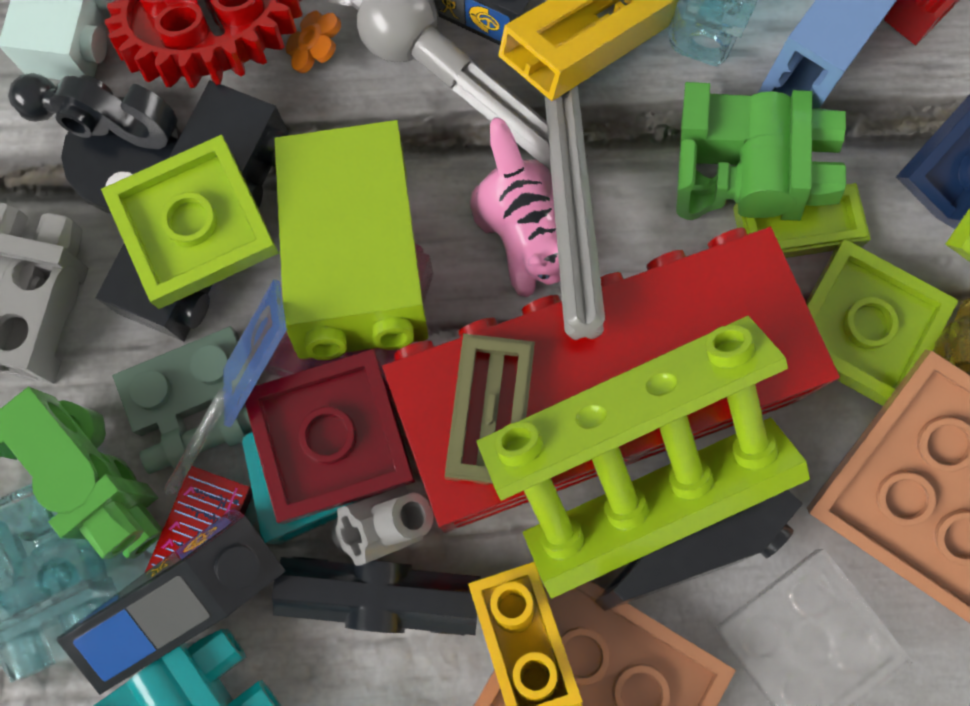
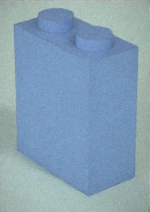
[758,0,897,108]

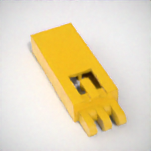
[498,0,684,101]

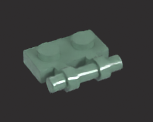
[112,326,258,474]

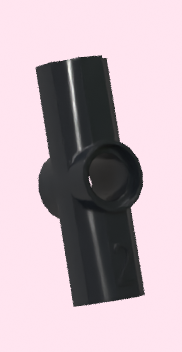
[272,556,481,636]

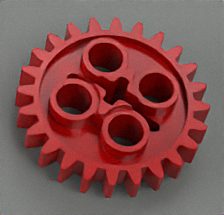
[105,0,303,88]

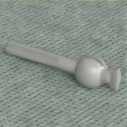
[326,0,588,171]

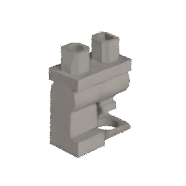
[0,203,89,384]

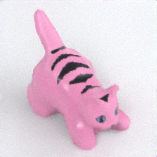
[470,118,560,297]

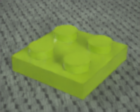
[101,134,279,309]
[806,239,959,406]

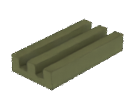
[444,333,535,485]

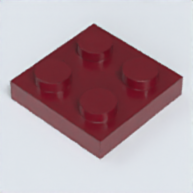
[245,349,415,524]

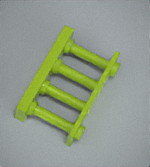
[476,315,810,599]

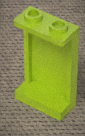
[275,120,429,360]

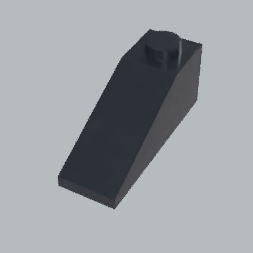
[595,490,803,611]

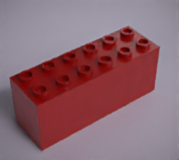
[382,226,840,533]

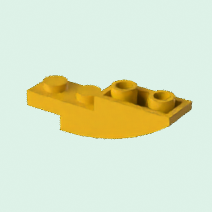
[468,562,583,706]

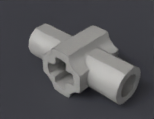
[331,486,434,565]

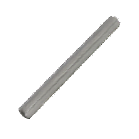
[545,85,605,340]

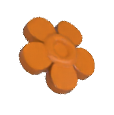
[285,10,341,74]

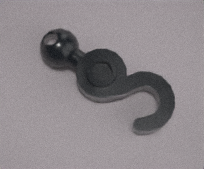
[8,73,178,149]

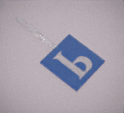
[164,279,287,495]

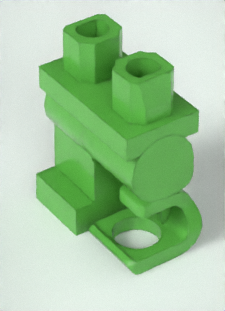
[676,82,846,221]
[0,386,163,559]

